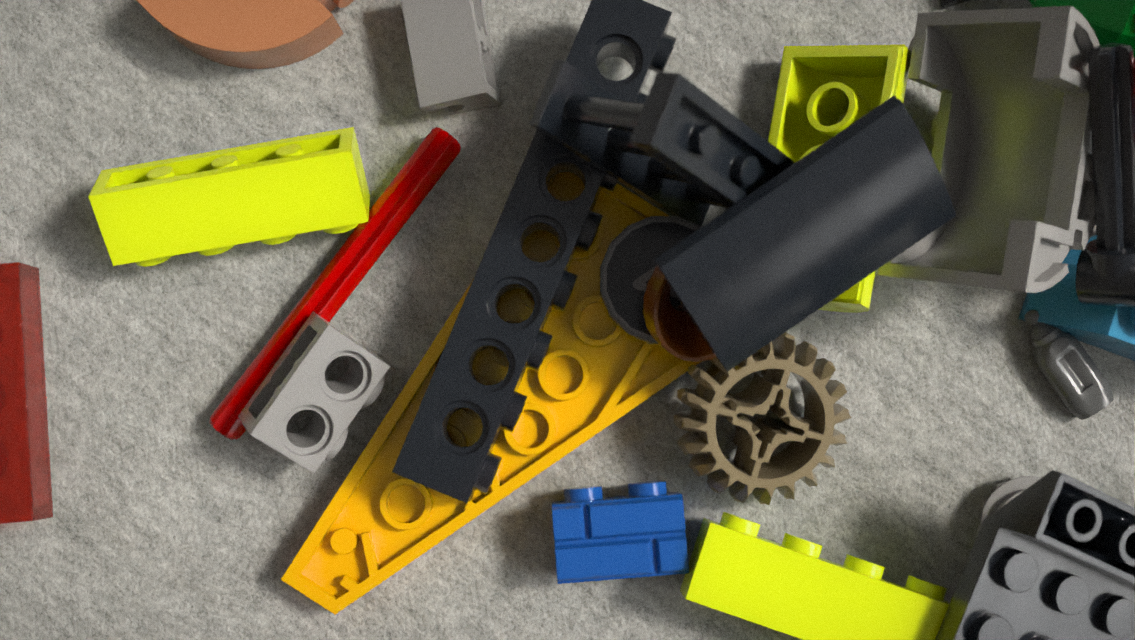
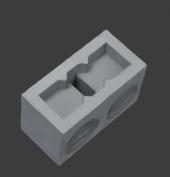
[238,312,390,474]

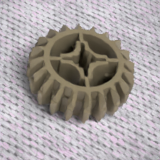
[674,332,851,505]

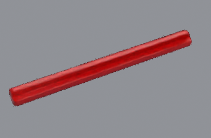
[209,127,461,440]

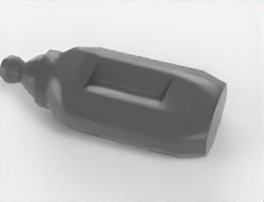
[1024,310,1114,420]

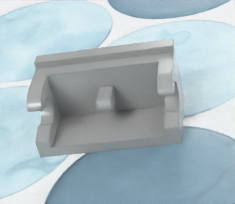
[401,0,502,116]

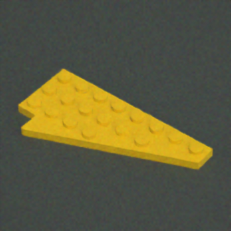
[281,172,702,614]

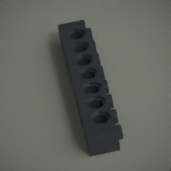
[392,0,677,503]

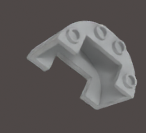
[877,6,1100,293]

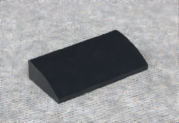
[654,95,956,371]

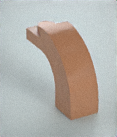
[136,0,354,69]

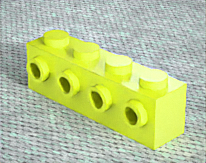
[88,127,370,267]
[680,512,950,640]

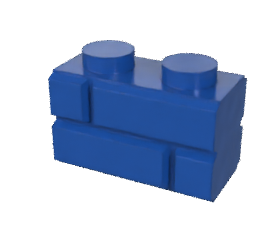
[551,481,689,584]

